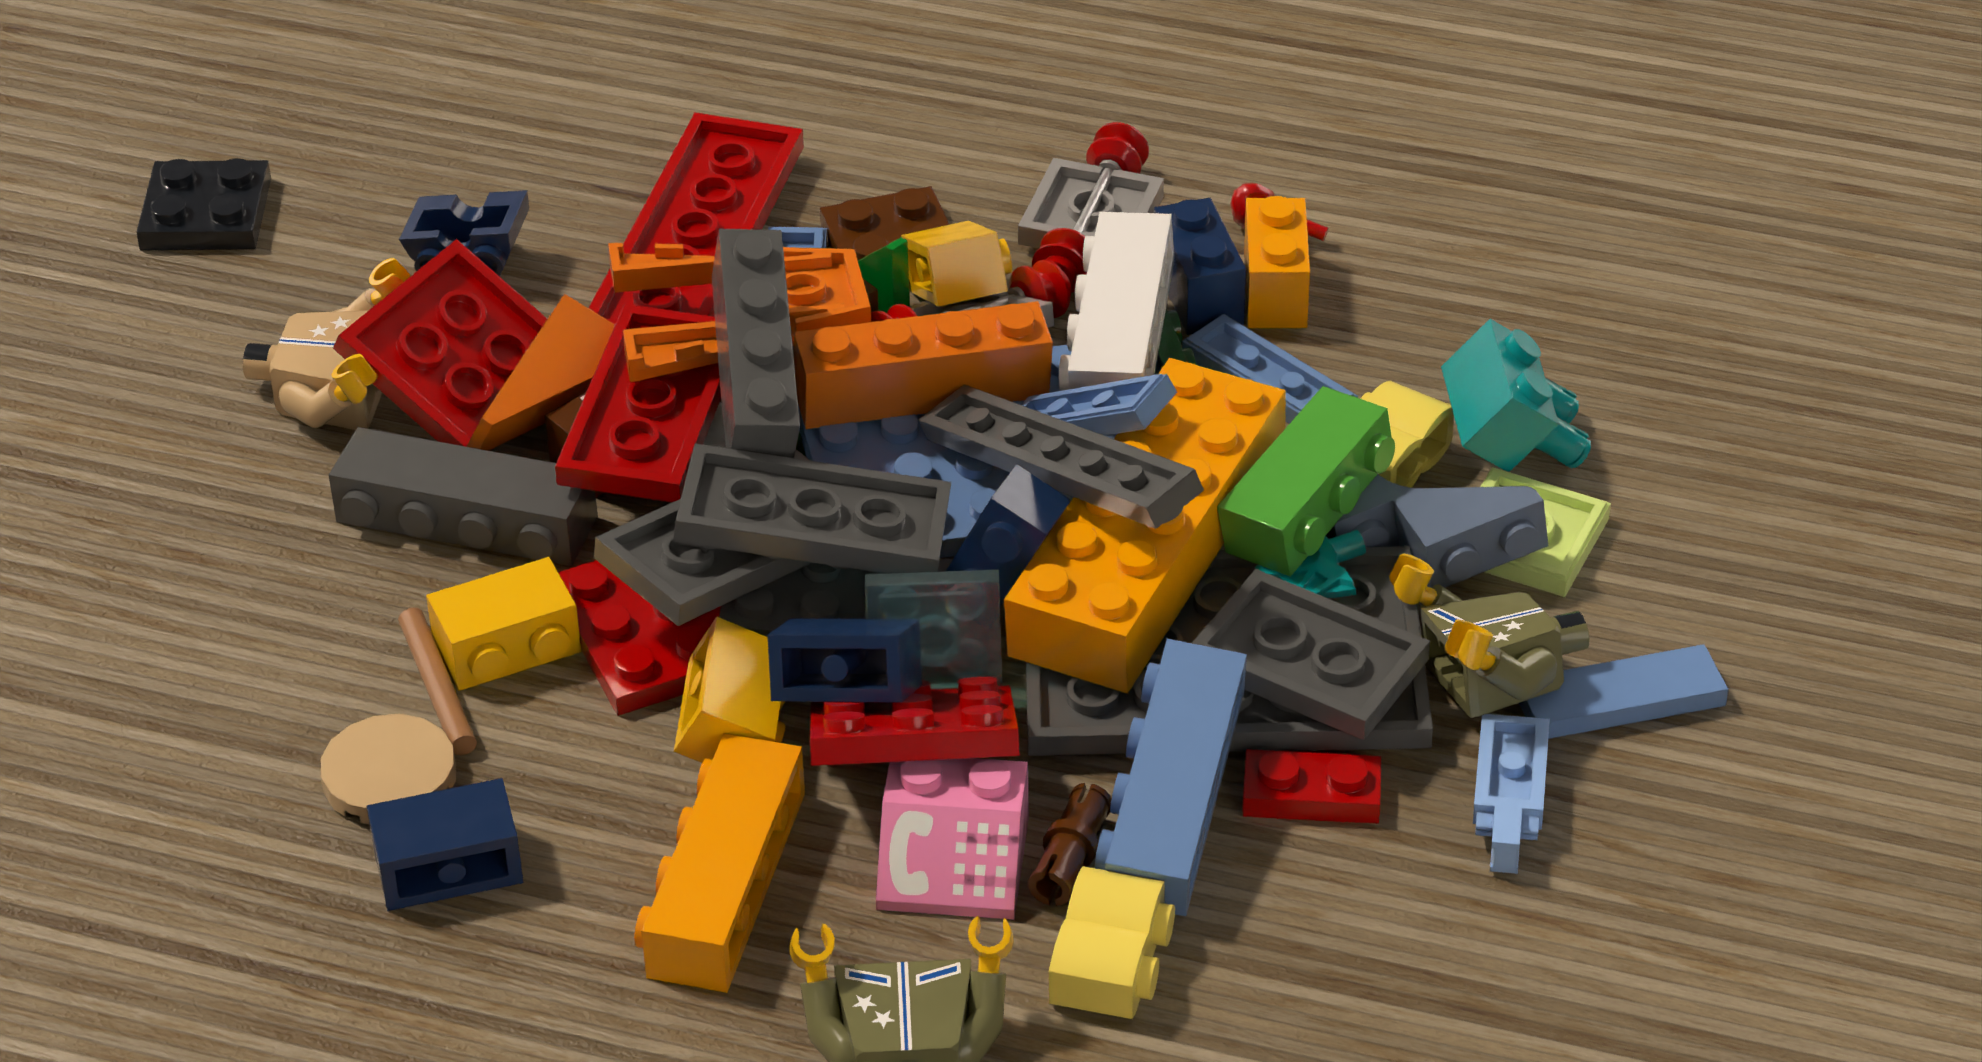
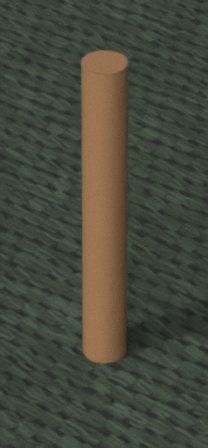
[398,608,477,756]

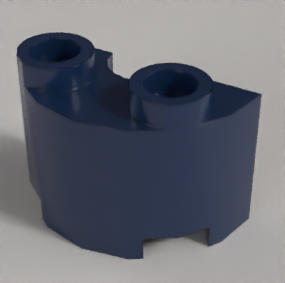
[399,190,529,276]

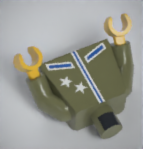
[1389,554,1590,718]
[790,916,1014,1062]

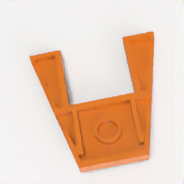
[608,243,871,382]

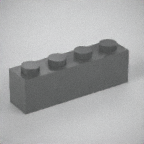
[712,229,800,458]
[329,427,598,566]

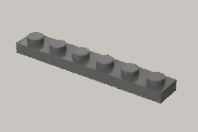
[918,384,1204,529]

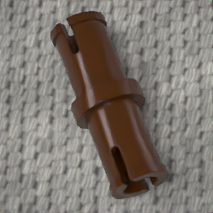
[1028,783,1112,906]

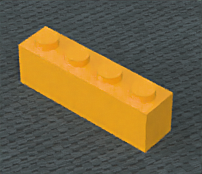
[634,733,805,993]

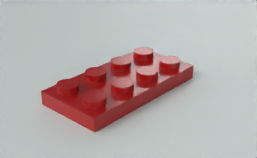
[555,304,721,502]

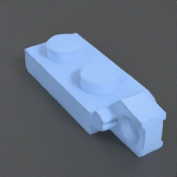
[1473,714,1550,874]

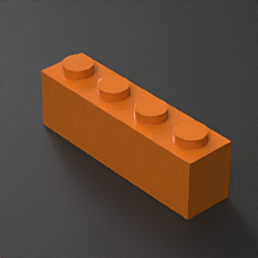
[794,301,1053,429]

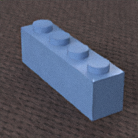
[1095,639,1247,916]

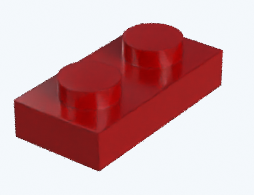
[1243,749,1381,824]

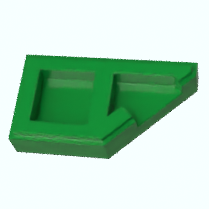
[858,237,910,313]

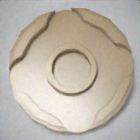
[321,713,456,825]

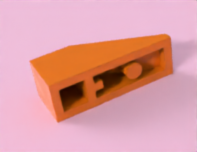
[466,293,615,451]

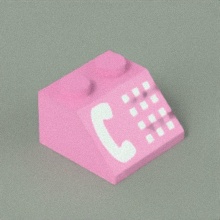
[876,758,1029,920]

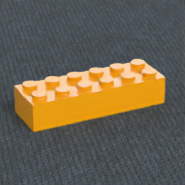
[1004,358,1286,694]

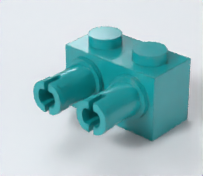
[1441,319,1591,472]

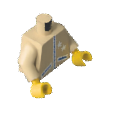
[243,258,410,430]

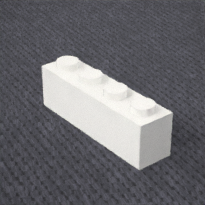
[1059,212,1174,391]

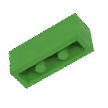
[1217,386,1395,577]

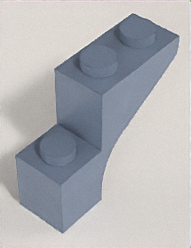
[1326,474,1549,588]

